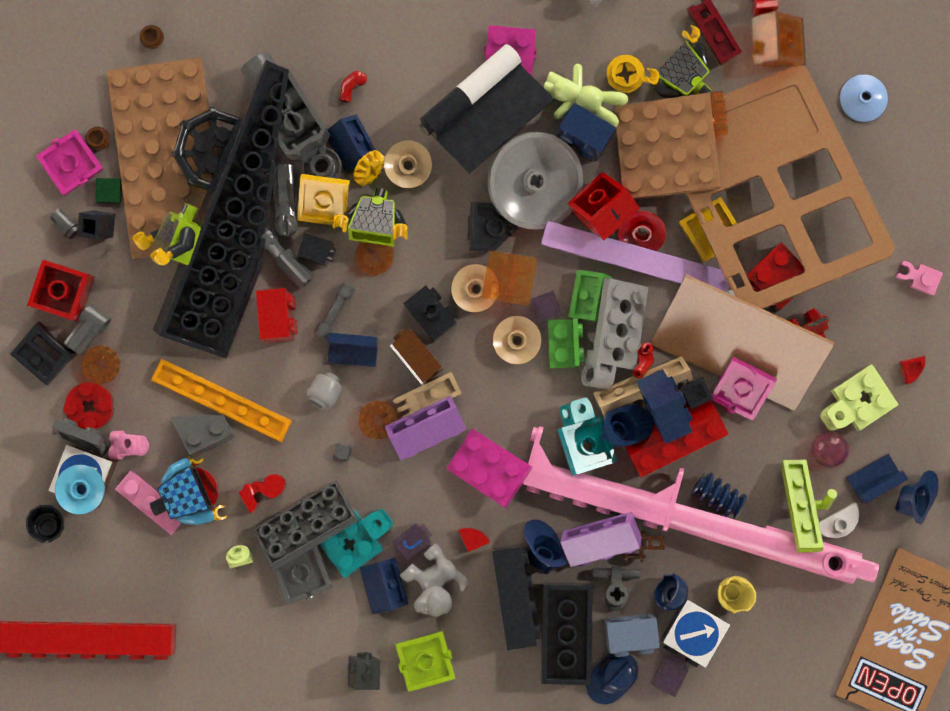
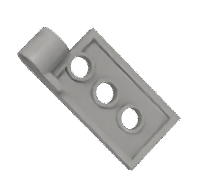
[581,278,649,390]

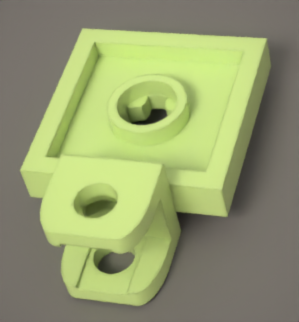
[820,364,899,431]

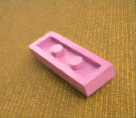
[115,470,182,535]

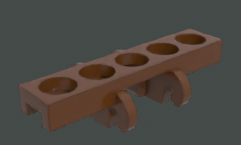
[623,531,665,563]

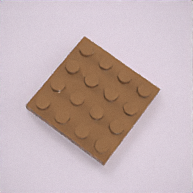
[614,92,721,200]

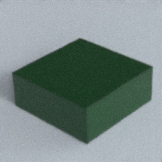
[95,178,122,204]

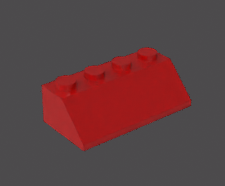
[623,401,729,478]

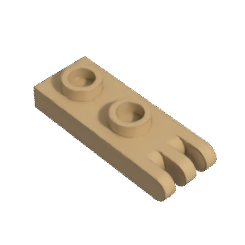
[393,372,462,418]

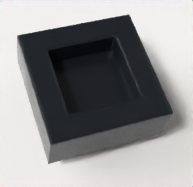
[680,377,713,409]

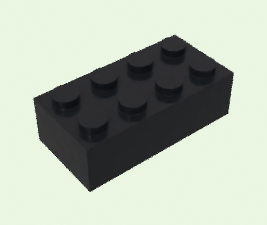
[492,544,541,650]
[541,582,593,685]

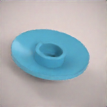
[55,465,105,514]

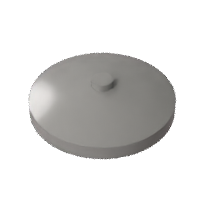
[488,132,583,230]

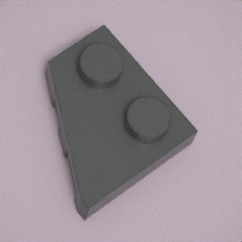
[170,415,235,459]

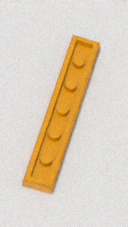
[151,358,292,442]

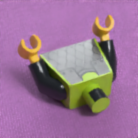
[641,25,712,98]
[332,188,408,247]
[133,203,201,265]

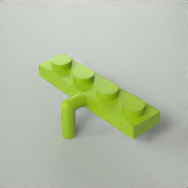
[781,460,837,552]

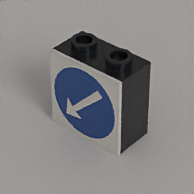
[660,599,730,668]

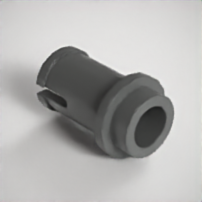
[49,208,78,239]

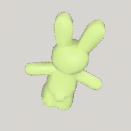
[544,64,628,127]

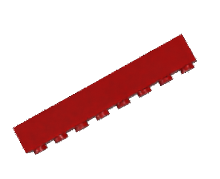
[0,621,176,660]

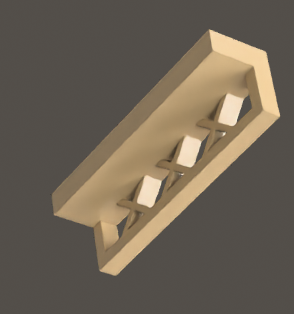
[593,356,693,419]

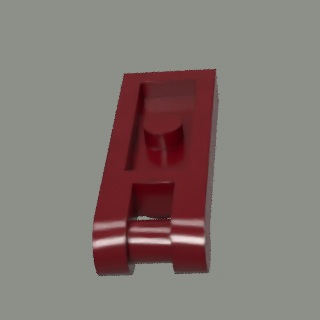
[687,0,742,66]

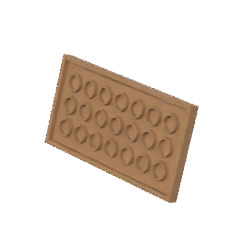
[107,57,216,260]

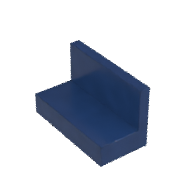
[328,114,376,174]
[328,332,379,367]
[846,454,908,503]
[359,557,409,614]

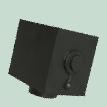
[347,652,381,690]

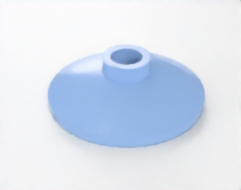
[840,75,888,122]

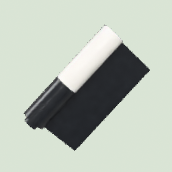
[419,44,554,174]

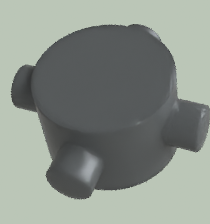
[333,442,352,462]

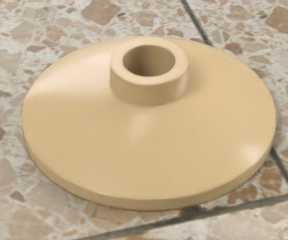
[384,140,432,188]
[451,264,499,313]
[493,316,541,364]

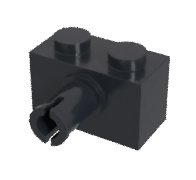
[403,285,457,342]

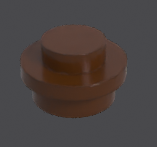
[140,25,164,49]
[85,126,110,151]

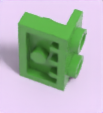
[568,270,612,323]
[548,318,584,369]

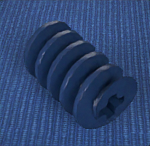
[691,472,747,519]

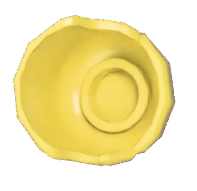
[717,576,756,614]

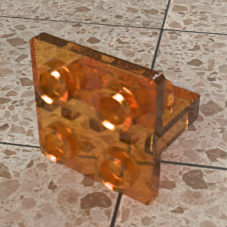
[482,251,538,306]

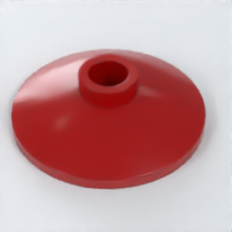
[618,211,666,251]

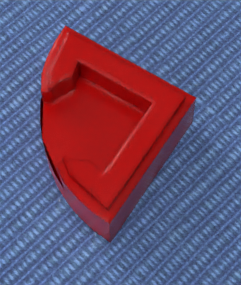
[899,355,925,385]
[459,528,490,552]

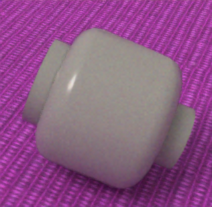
[306,372,342,410]

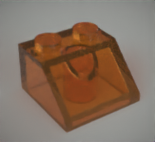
[751,11,806,68]

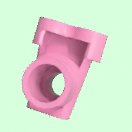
[108,431,149,460]

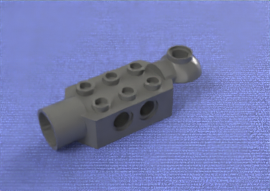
[241,52,341,179]

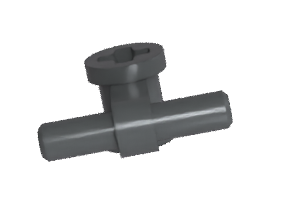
[591,566,641,611]

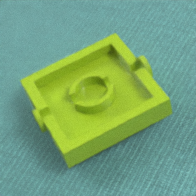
[395,630,456,692]

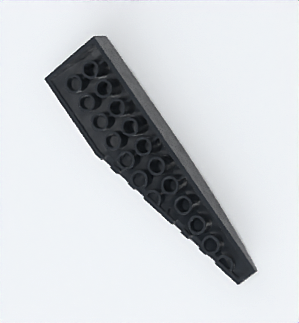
[153,60,289,358]

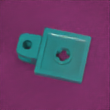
[557,397,618,476]
[320,509,393,578]

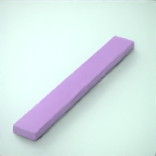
[540,221,729,292]

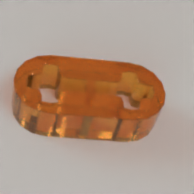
[710,91,728,136]

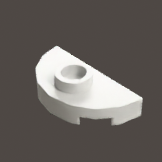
[819,502,859,538]

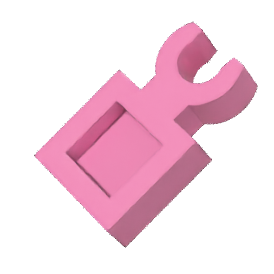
[895,261,943,296]

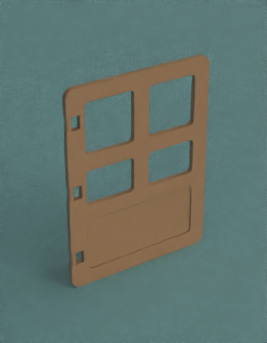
[686,65,895,309]

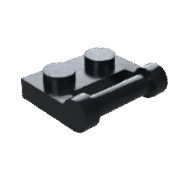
[10,322,77,386]

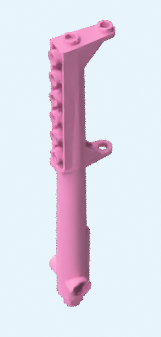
[522,426,879,584]

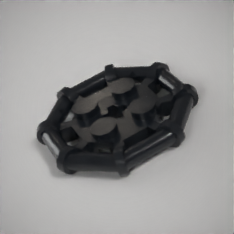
[171,107,239,190]

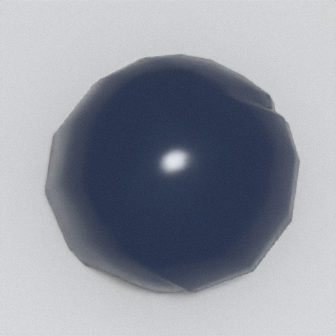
[654,573,688,611]

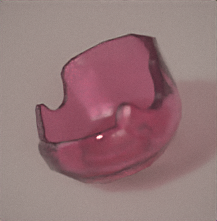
[812,431,850,469]

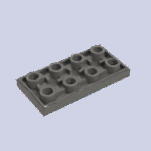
[253,480,359,570]

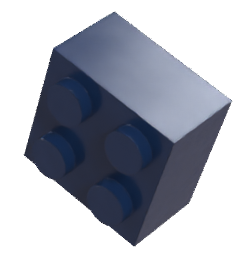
[557,103,616,161]
[636,369,693,444]

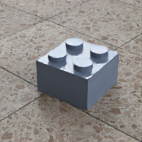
[603,614,660,657]

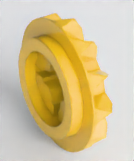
[606,55,645,93]
[354,150,385,187]

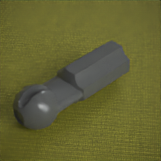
[273,164,298,237]
[261,227,314,291]

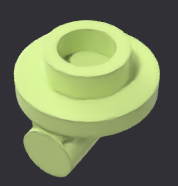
[226,545,253,569]

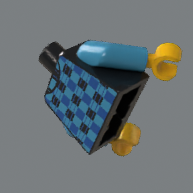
[150,455,227,525]

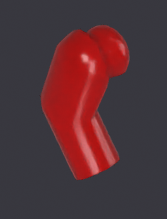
[339,71,367,103]
[633,342,654,379]

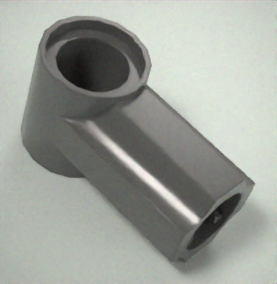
[64,304,111,355]

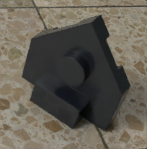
[468,202,519,252]

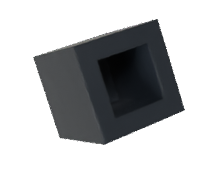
[77,210,115,240]
[297,233,336,267]

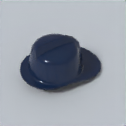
[600,404,653,447]
[895,470,938,524]
[523,520,568,575]
[586,653,639,705]

